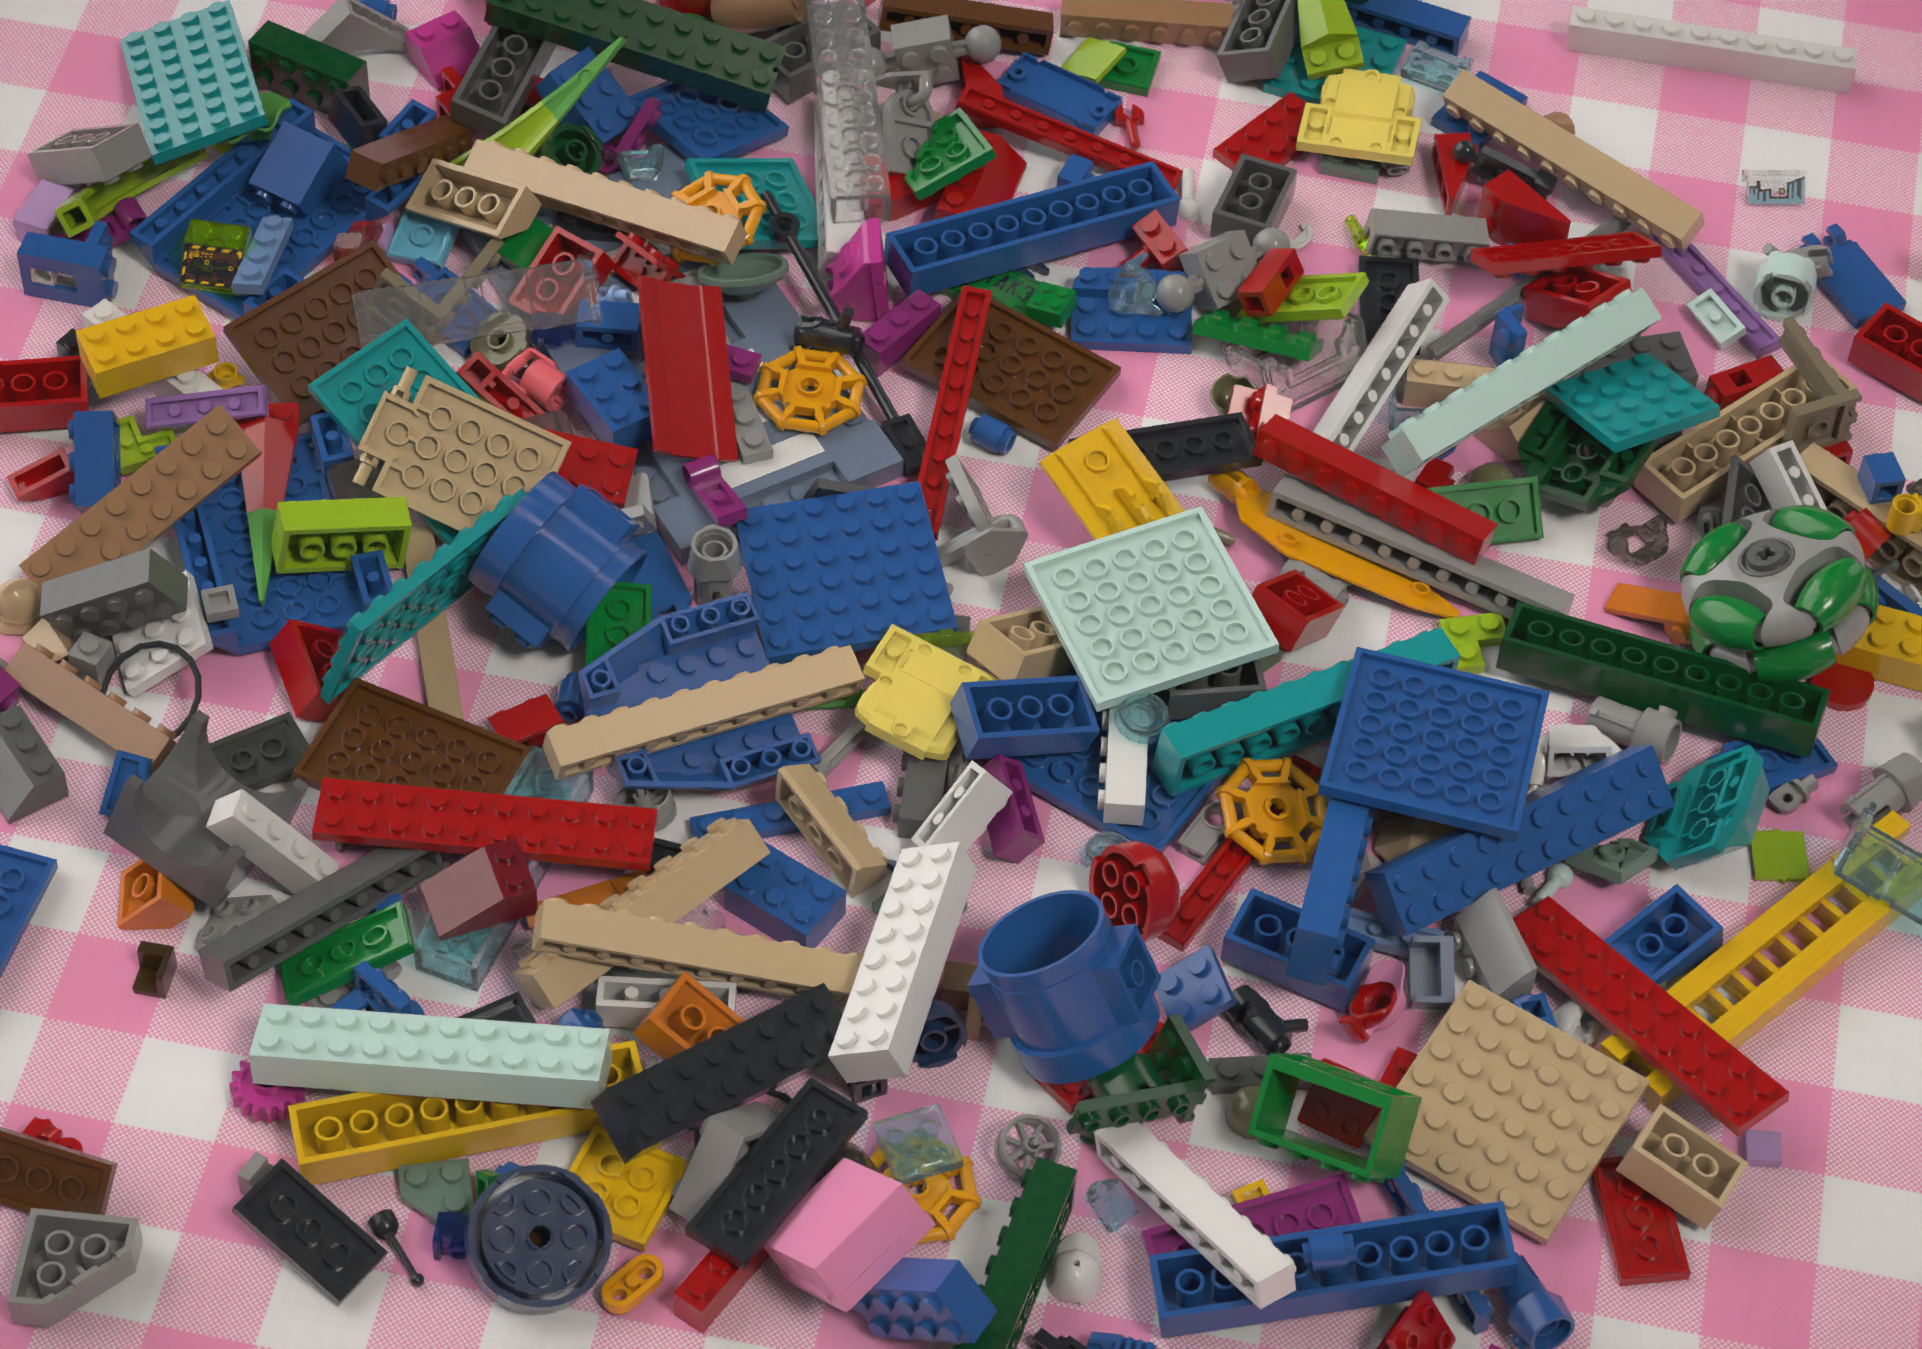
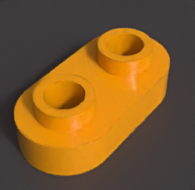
[601,1254,664,1314]

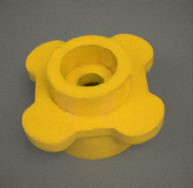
[208,362,245,389]

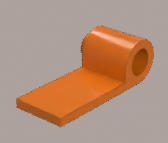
[1604,582,1691,644]

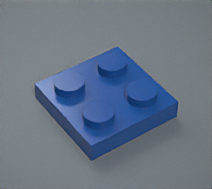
[1156,945,1238,1032]

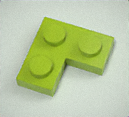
[119,415,177,476]
[1437,612,1506,674]

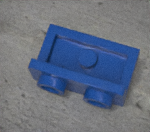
[1488,302,1528,366]

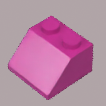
[405,10,480,91]

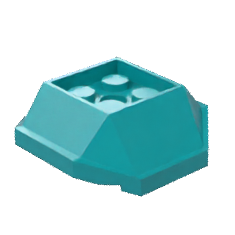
[1644,744,1770,870]

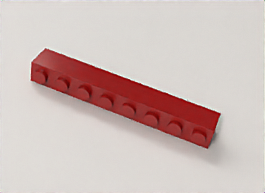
[1252,414,1498,565]

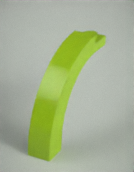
[54,148,209,238]

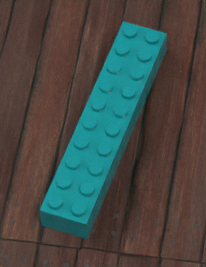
[1152,627,1461,797]

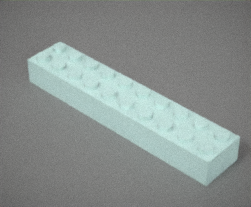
[1381,287,1662,477]
[248,1003,612,1109]

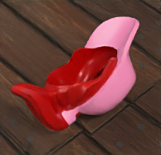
[1338,959,1407,1043]

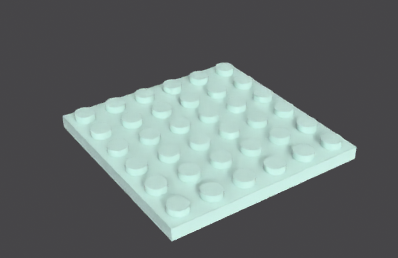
[1024,506,1279,712]

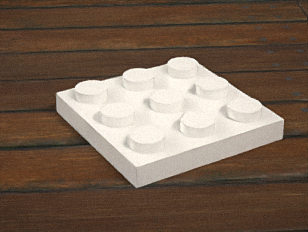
[112,570,214,697]

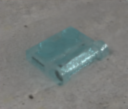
[1400,40,1473,93]

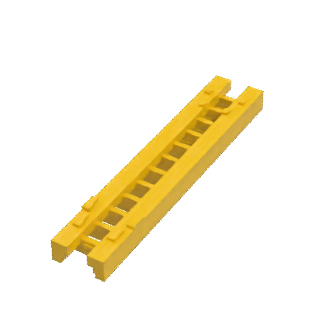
[1599,810,1922,1112]

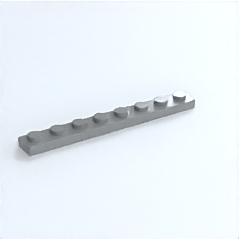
[673,275,773,465]

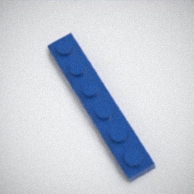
[689,781,891,839]
[1382,1162,1493,1335]

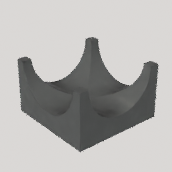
[104,710,309,910]

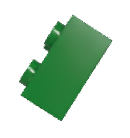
[1026,281,1078,328]

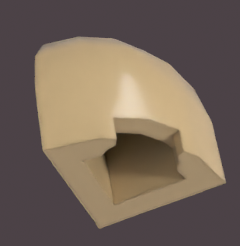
[22,619,75,662]

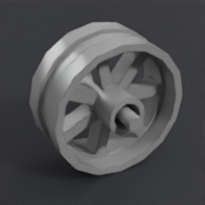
[614,787,677,832]
[994,1114,1062,1181]

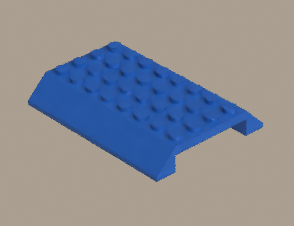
[129,98,423,320]
[154,412,393,655]

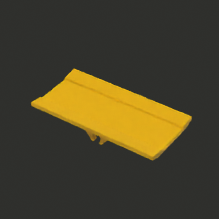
[1039,418,1185,540]

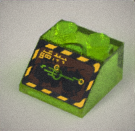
[179,219,252,296]

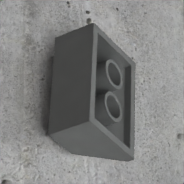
[1722,454,1773,525]
[0,705,69,824]

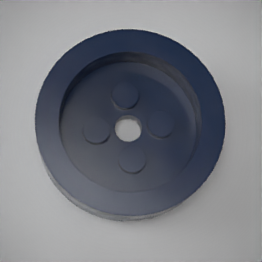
[464,1164,612,1315]

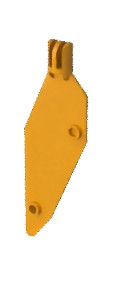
[1208,469,1460,618]

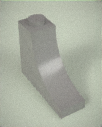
[303,0,409,54]

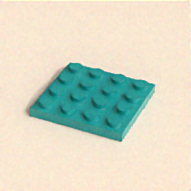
[1263,25,1407,104]
[684,158,819,249]
[1545,352,1720,453]

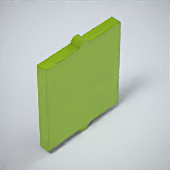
[1061,37,1127,84]
[1750,828,1810,884]

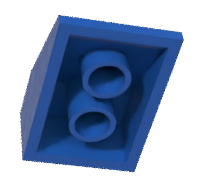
[1604,884,1723,985]

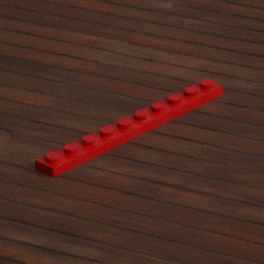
[918,286,992,541]

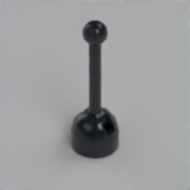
[367,1209,425,1287]

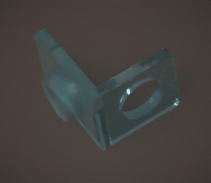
[1388,385,1425,431]

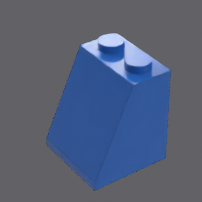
[249,121,348,216]

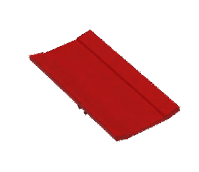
[637,275,738,462]

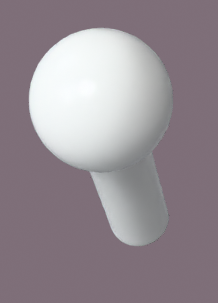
[1178,168,1198,220]

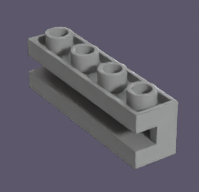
[1364,208,1490,264]

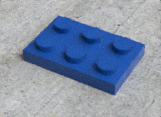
[1430,70,1528,152]

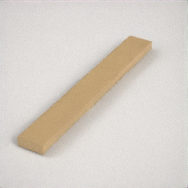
[405,525,464,720]

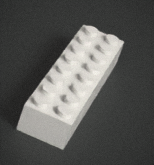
[828,841,977,1083]

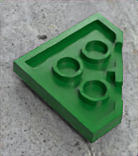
[905,108,997,201]

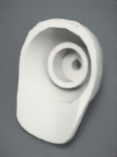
[1048,1232,1102,1305]

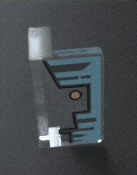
[1742,169,1806,206]

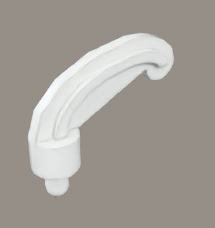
[1289,223,1313,250]

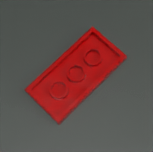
[1591,1156,1691,1286]

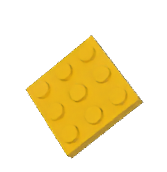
[568,1124,688,1252]

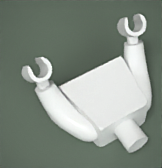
[1527,723,1622,795]

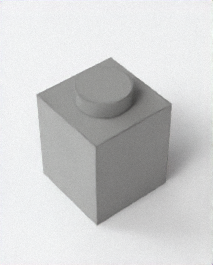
[67,631,116,685]

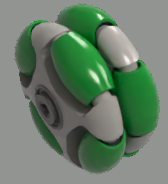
[1679,505,1879,683]

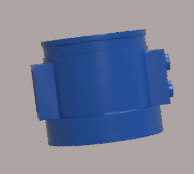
[468,471,648,652]
[968,890,1161,1084]

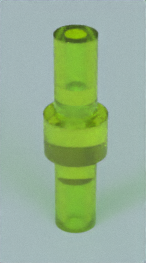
[1345,215,1379,257]
[914,628,975,648]

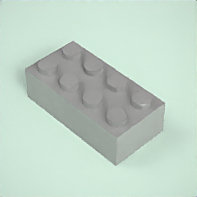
[27,123,152,188]

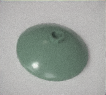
[697,253,789,299]

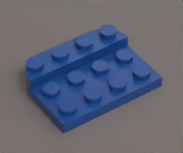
[1071,267,1192,354]

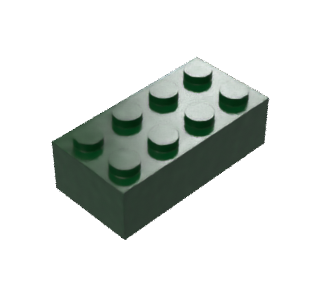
[248,20,370,115]

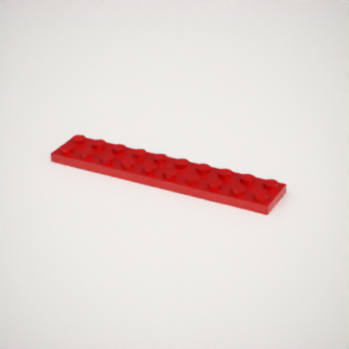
[312,778,658,871]
[1513,896,1789,1137]

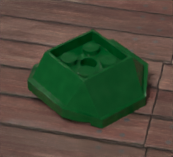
[1517,402,1658,512]

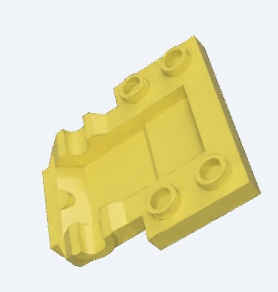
[1296,68,1422,166]
[854,624,999,760]

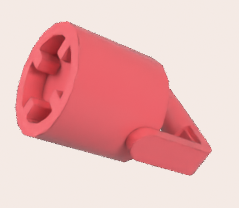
[502,348,568,412]

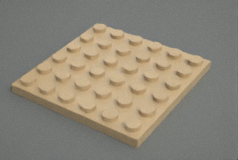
[1363,980,1650,1246]

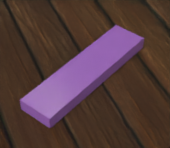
[145,385,269,431]

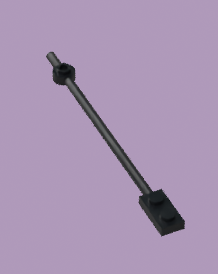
[760,190,926,476]

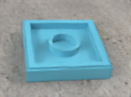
[385,209,460,270]

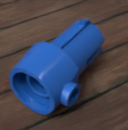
[1495,1252,1575,1349]

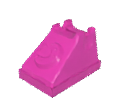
[825,218,890,322]

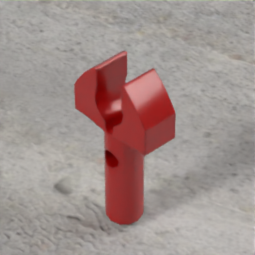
[1114,104,1145,150]

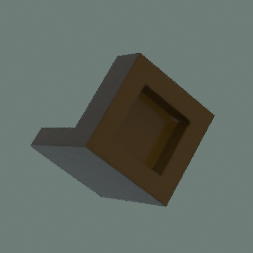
[133,940,178,999]

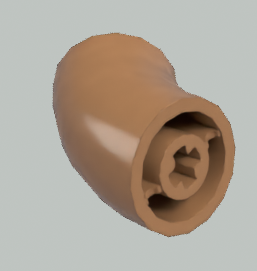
[710,0,805,34]

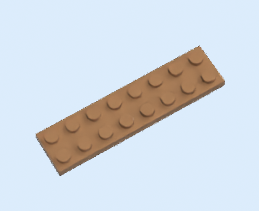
[18,404,262,590]

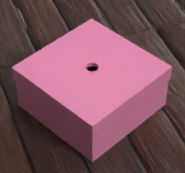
[763,1157,936,1313]

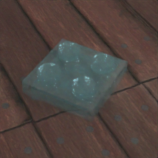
[873,1103,964,1185]

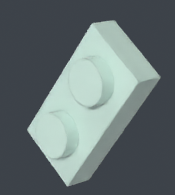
[1686,288,1747,350]

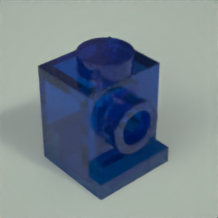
[531,310,577,346]
[432,1211,470,1261]

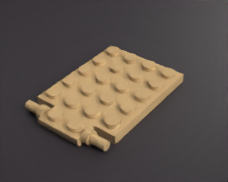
[352,366,572,531]

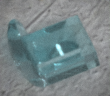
[617,144,664,181]
[1084,1179,1140,1232]

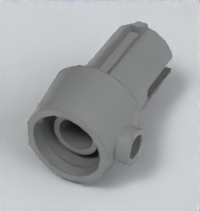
[687,524,742,605]
[1586,696,1682,765]
[1840,752,1922,836]

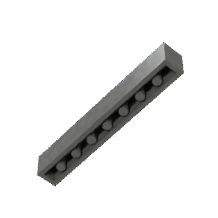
[892,615,971,839]
[198,846,444,992]

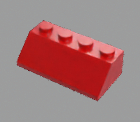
[936,130,1027,219]

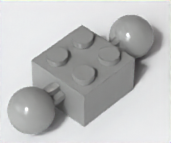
[850,15,1001,84]
[1156,227,1291,313]

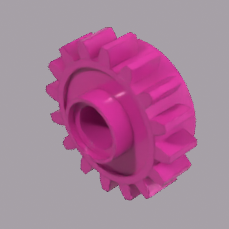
[229,1060,308,1124]

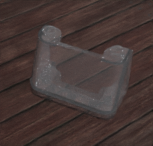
[1222,313,1368,413]

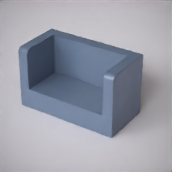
[1408,935,1455,1009]

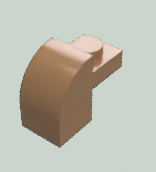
[942,961,987,1041]

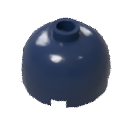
[912,998,967,1068]

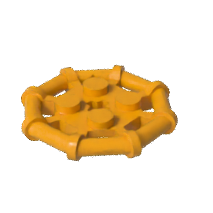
[669,170,767,266]
[752,346,867,436]
[1216,756,1327,866]
[863,1133,982,1244]

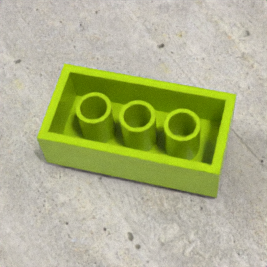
[271,497,412,574]

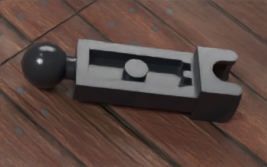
[1453,140,1557,199]

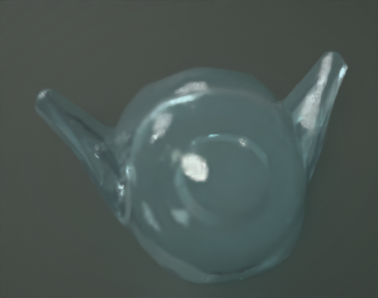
[1108,252,1163,316]

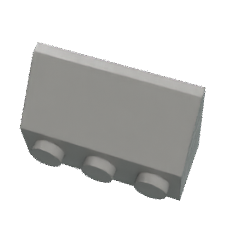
[1449,888,1538,1002]

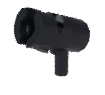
[794,307,865,357]
[1225,985,1309,1055]

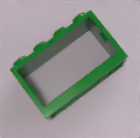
[1247,1053,1422,1183]

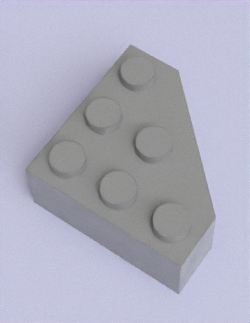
[669,1101,779,1221]
[7,1208,143,1327]

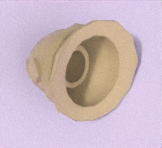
[0,578,43,635]

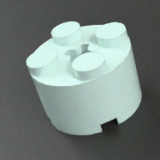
[1753,251,1817,322]

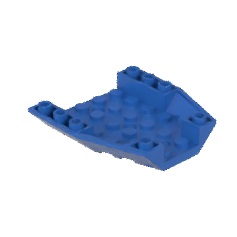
[578,591,821,790]

